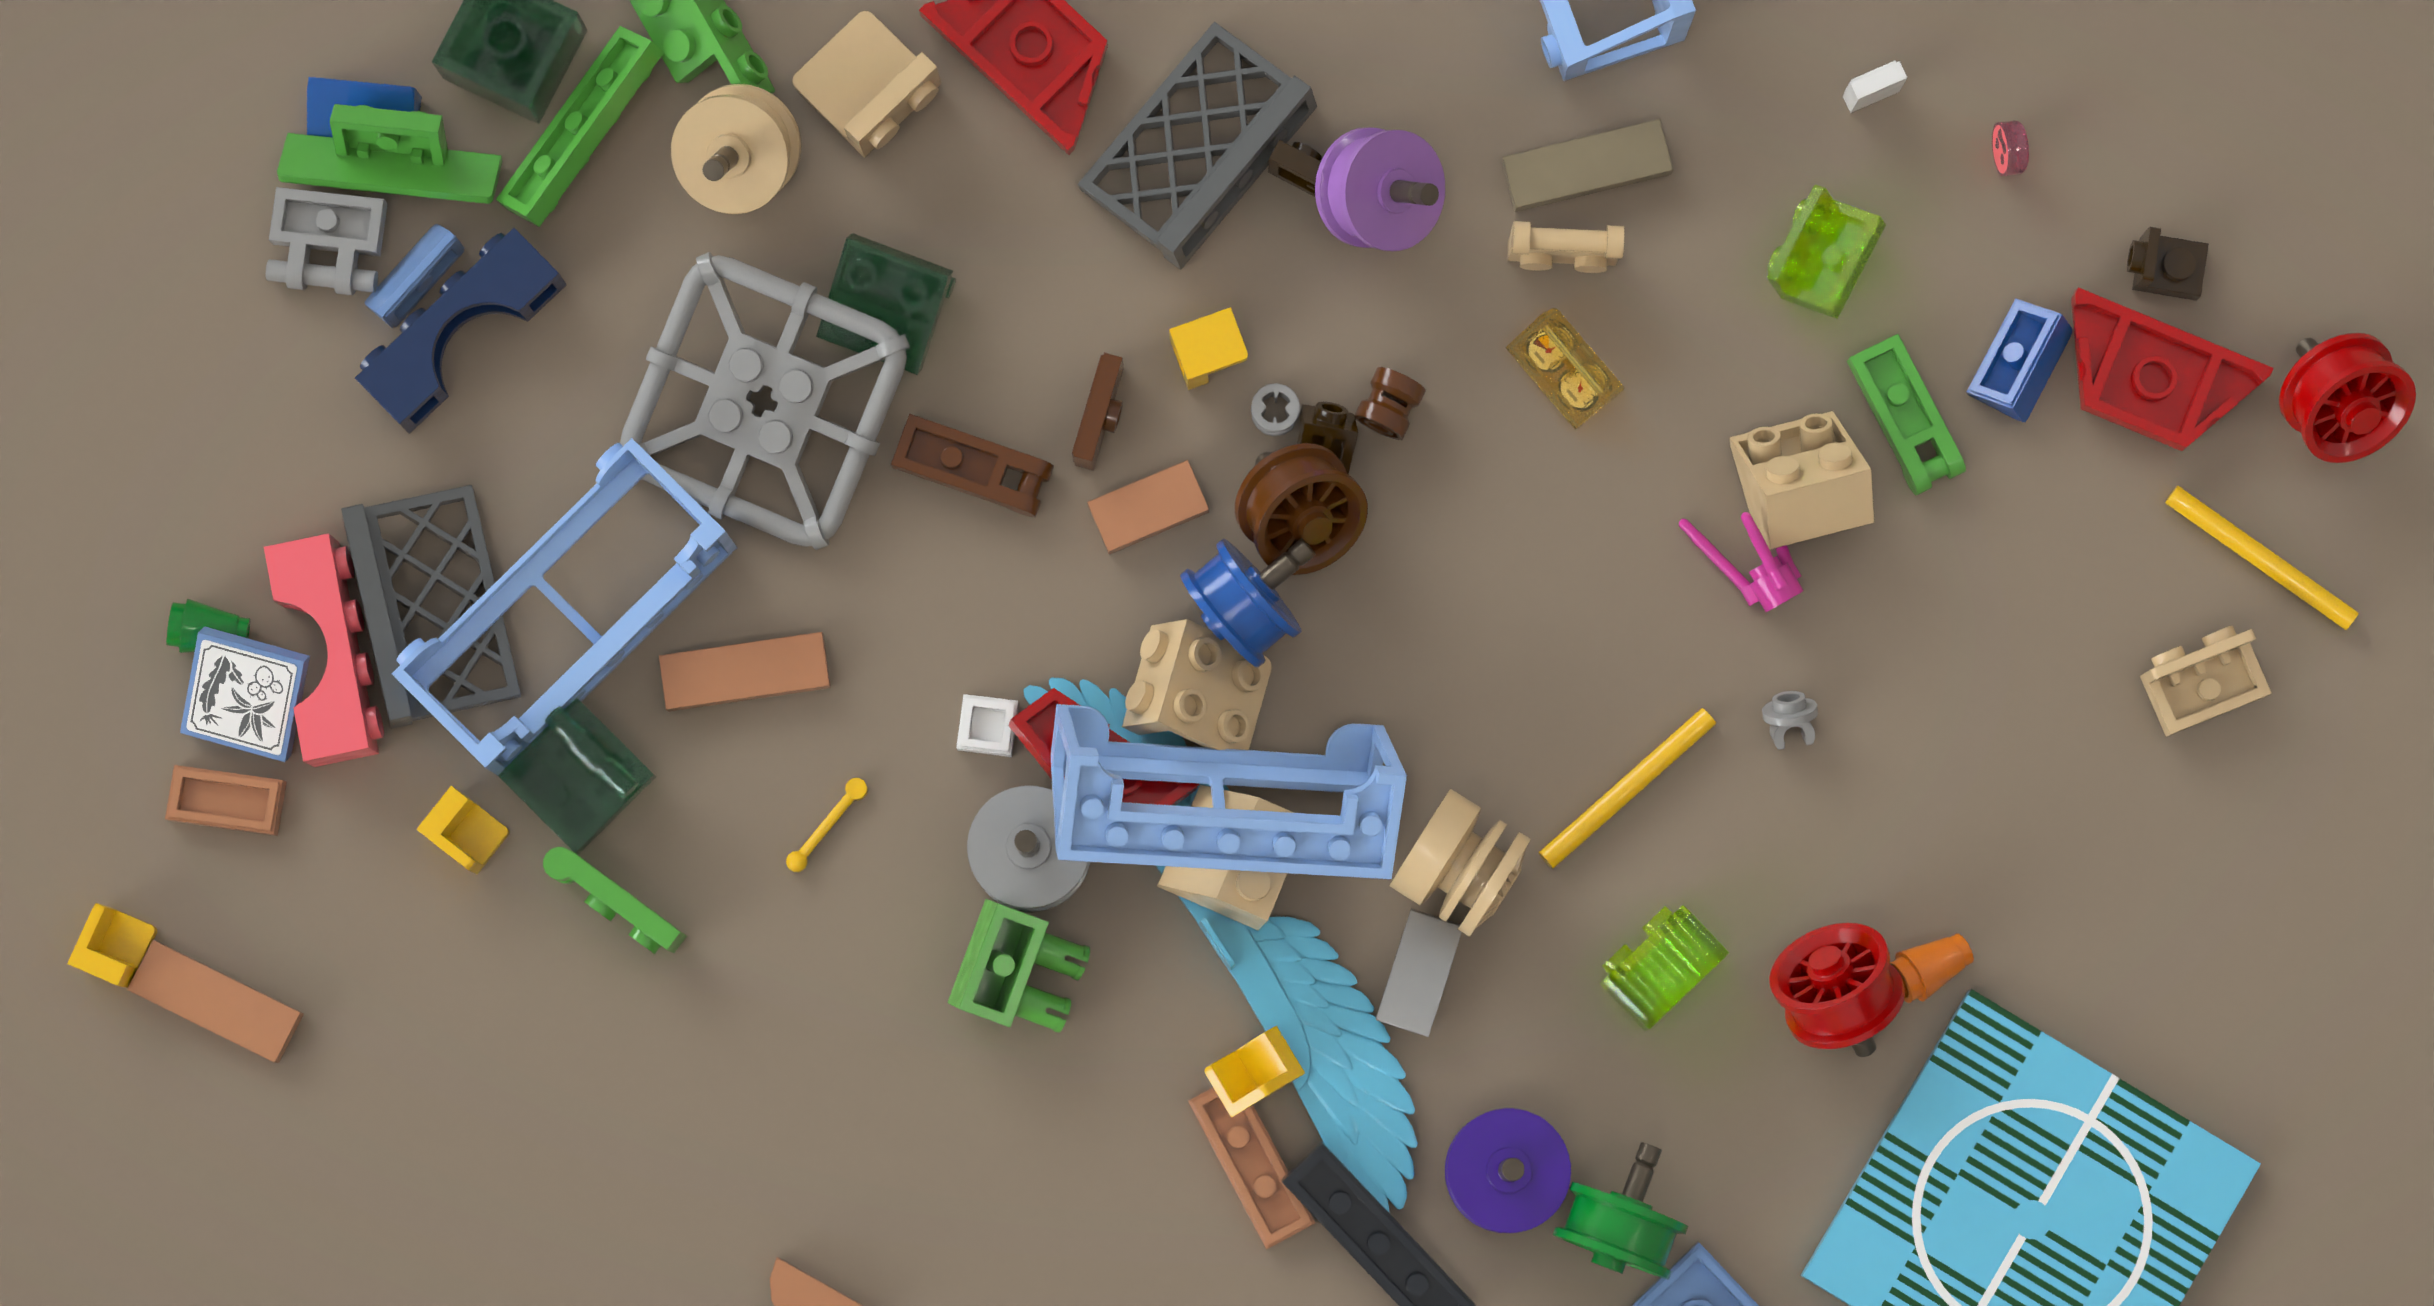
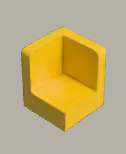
[1169,307,1248,390]
[416,786,509,874]
[67,903,157,988]
[1204,1025,1305,1118]

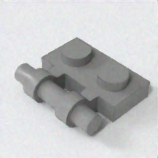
[266,187,388,295]

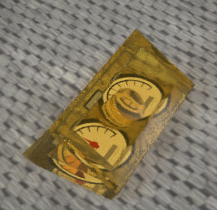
[1505,308,1624,430]

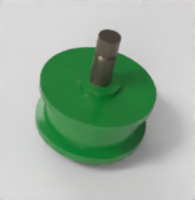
[1553,1142,1689,1280]

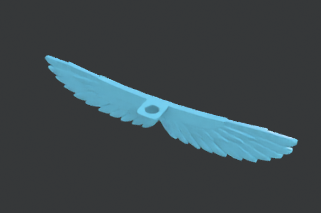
[1024,677,1418,1213]

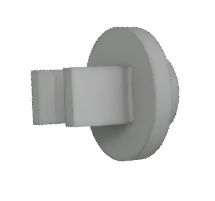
[1762,691,1818,750]

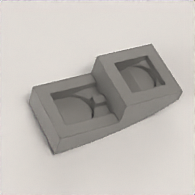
[1376,908,1462,1037]

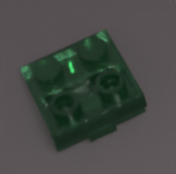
[816,233,956,375]
[498,698,656,855]

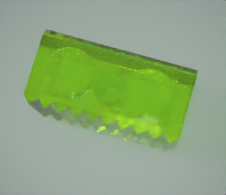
[1599,905,1729,1031]

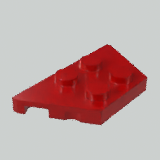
[919,0,1108,155]
[2071,287,2274,451]

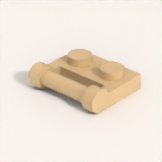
[1508,221,1624,273]

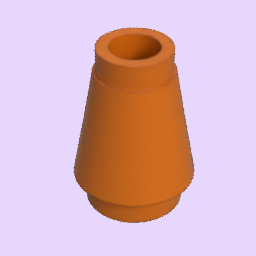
[1890,933,1974,1003]

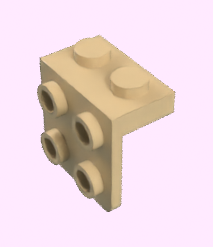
[793,11,941,158]
[1122,619,1272,750]

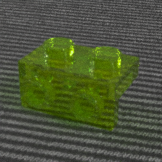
[1767,185,1886,319]

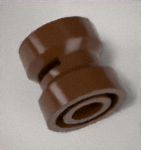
[1354,367,1426,440]

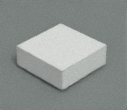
[1843,61,1907,113]
[956,694,1019,757]

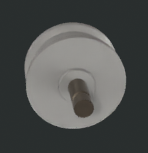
[967,786,1090,912]

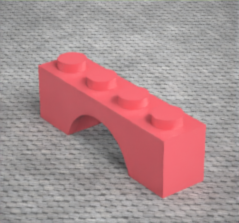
[264,533,384,767]

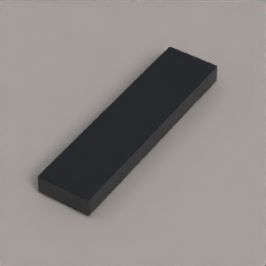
[1281,1141,1476,1306]

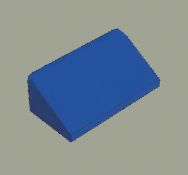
[307,77,422,138]
[1967,298,2073,422]

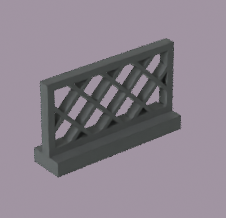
[1077,22,1317,270]
[341,485,521,729]

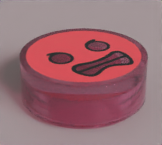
[1992,120,2029,176]

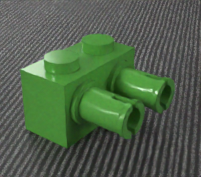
[947,899,1090,1033]

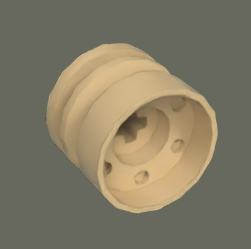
[1389,789,1531,937]

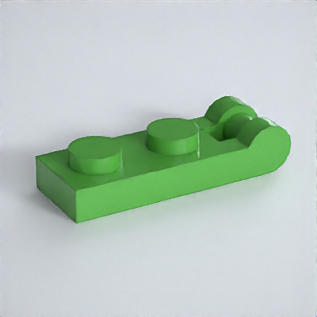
[1847,334,1966,495]
[543,847,687,954]

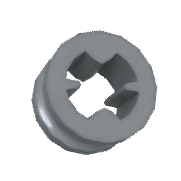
[1251,383,1300,436]

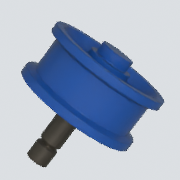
[1180,538,1316,668]

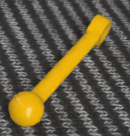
[786,778,868,872]

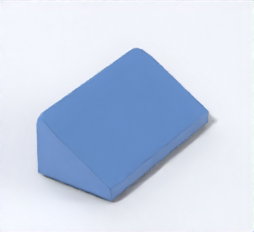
[365,224,465,328]

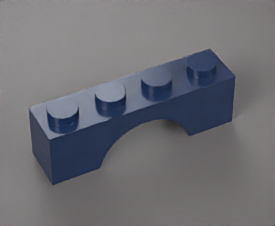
[355,228,567,434]

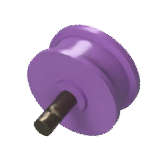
[1315,127,1445,251]

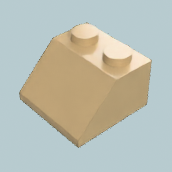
[1157,785,1294,930]

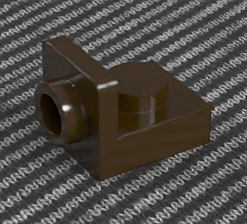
[1268,140,1322,197]
[2127,227,2209,301]
[1297,402,1358,475]

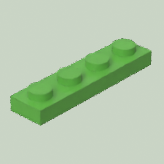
[496,26,664,227]

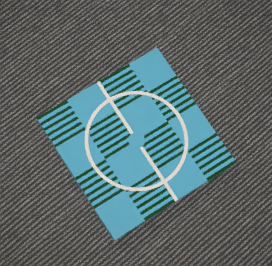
[1800,989,2261,1306]

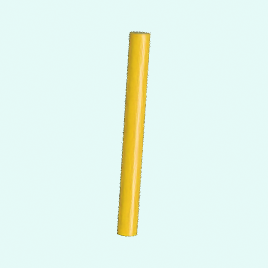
[2165,485,2359,630]
[1538,708,1716,869]

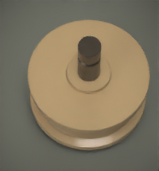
[671,84,801,214]

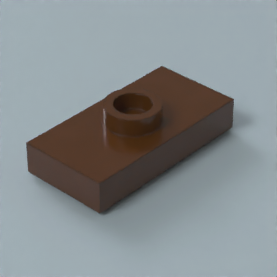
[1072,352,1124,471]

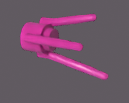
[1679,512,1804,612]

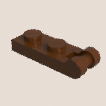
[891,413,1054,518]

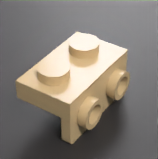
[2140,625,2272,737]

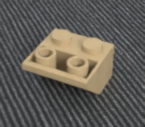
[1730,411,1874,549]

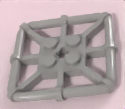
[620,252,910,550]

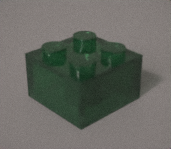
[432,0,588,124]

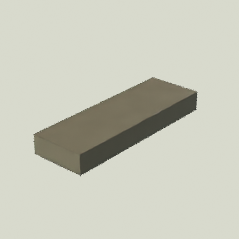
[1502,119,1673,212]

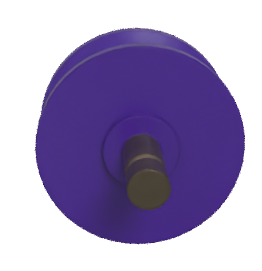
[1445,1108,1571,1233]

